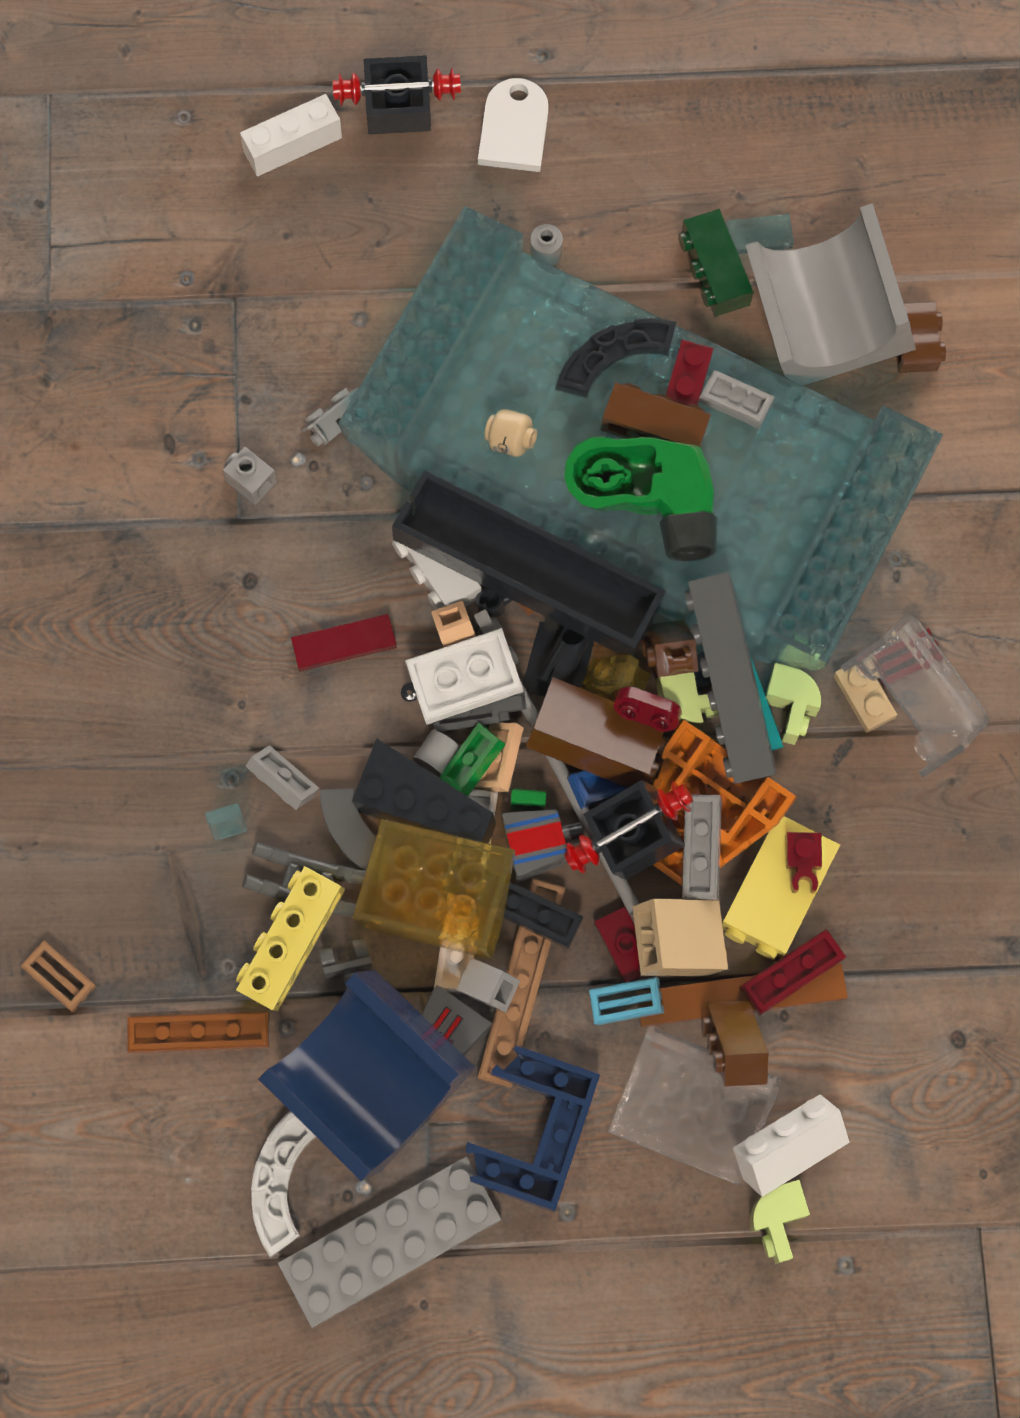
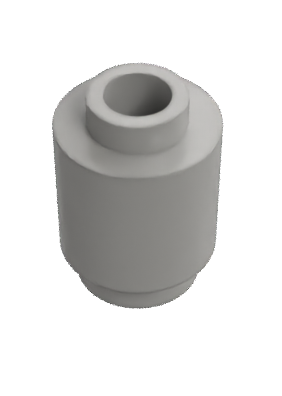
[530,224,563,268]

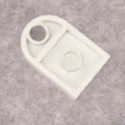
[478,78,548,172]

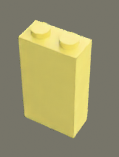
[722,816,840,960]

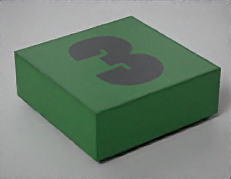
[510,789,546,811]

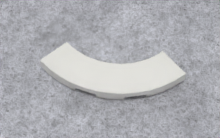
[251,1111,316,1258]

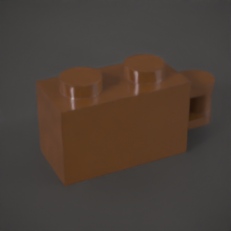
[640,619,698,677]

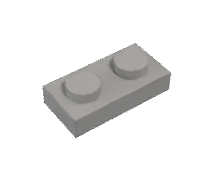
[245,745,320,810]

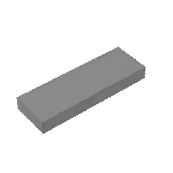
[682,795,722,900]

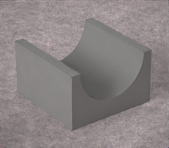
[746,203,916,390]

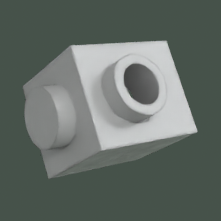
[223,446,277,506]
[456,958,520,1013]

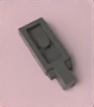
[433,695,527,732]

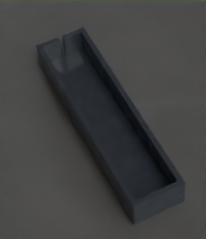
[392,470,666,660]

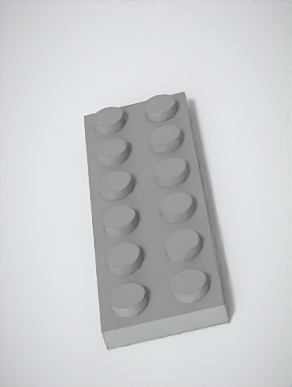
[278,1156,501,1328]

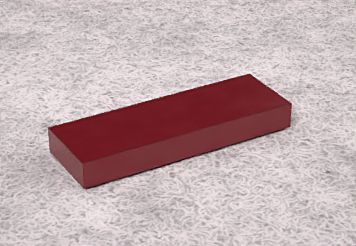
[291,614,397,672]
[740,929,847,1016]

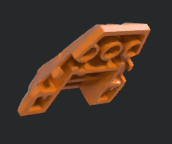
[653,720,797,886]

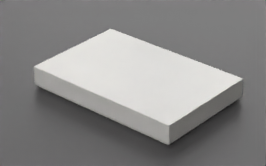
[405,628,524,724]

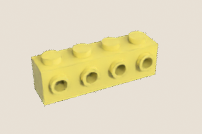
[236,866,345,1011]

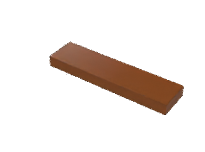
[127,1012,269,1053]

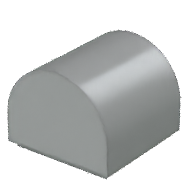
[413,729,460,776]

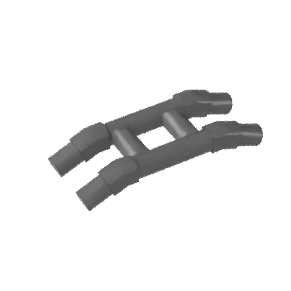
[242,842,373,918]

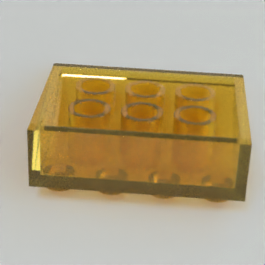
[352,819,515,960]

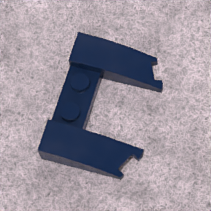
[466,1045,600,1213]

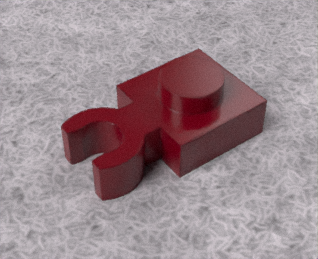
[785,832,822,893]

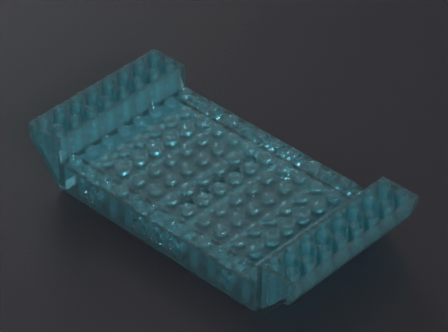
[339,206,944,671]

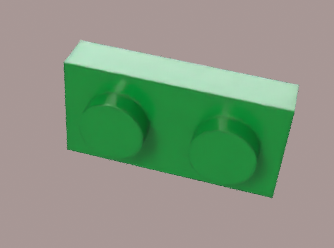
[439,722,506,796]

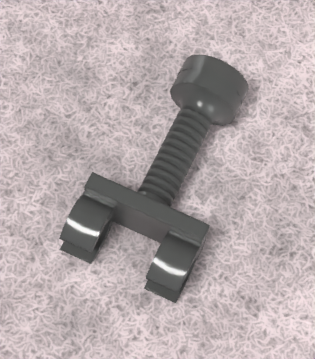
[319,938,372,989]

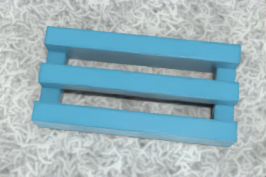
[589,977,664,1025]

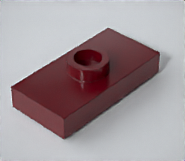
[594,906,644,983]

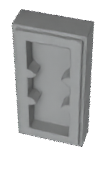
[699,370,775,429]

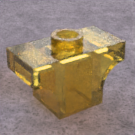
[581,655,651,701]

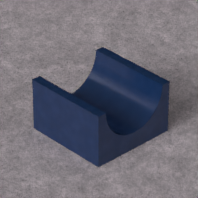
[258,970,476,1181]

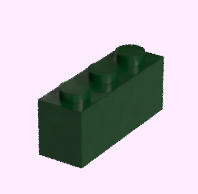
[678,209,754,317]

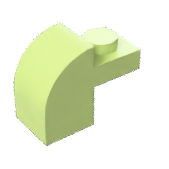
[765,663,821,745]
[656,672,719,728]
[750,1180,810,1264]

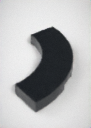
[555,318,677,398]

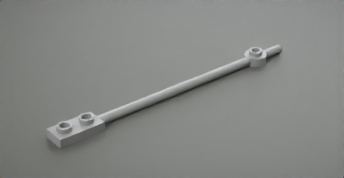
[474,609,639,922]

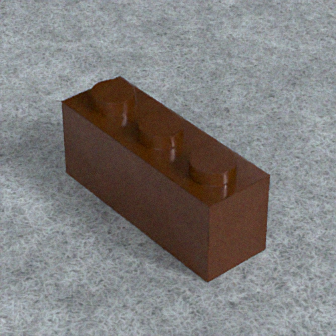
[600,382,711,447]
[701,1001,769,1087]

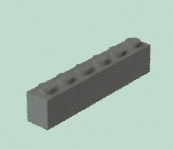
[684,572,777,784]

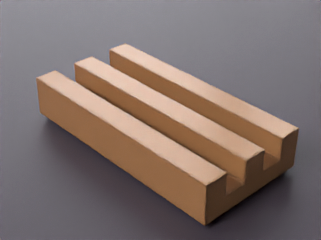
[21,940,97,1013]

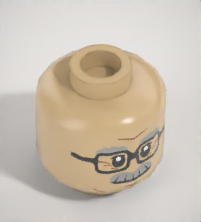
[485,409,537,457]

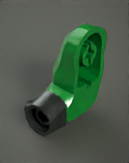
[564,437,717,561]

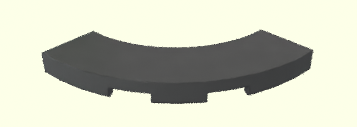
[320,789,425,889]

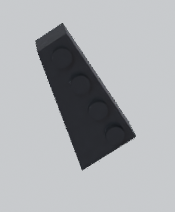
[352,739,496,855]

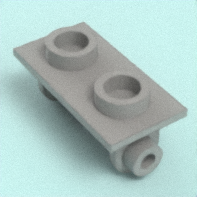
[301,388,368,447]

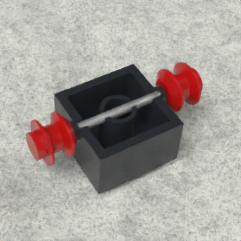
[333,55,461,134]
[564,780,693,880]

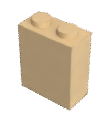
[632,899,728,976]

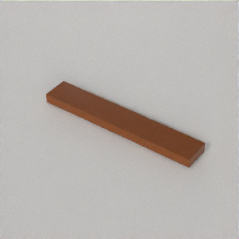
[635,964,848,1028]

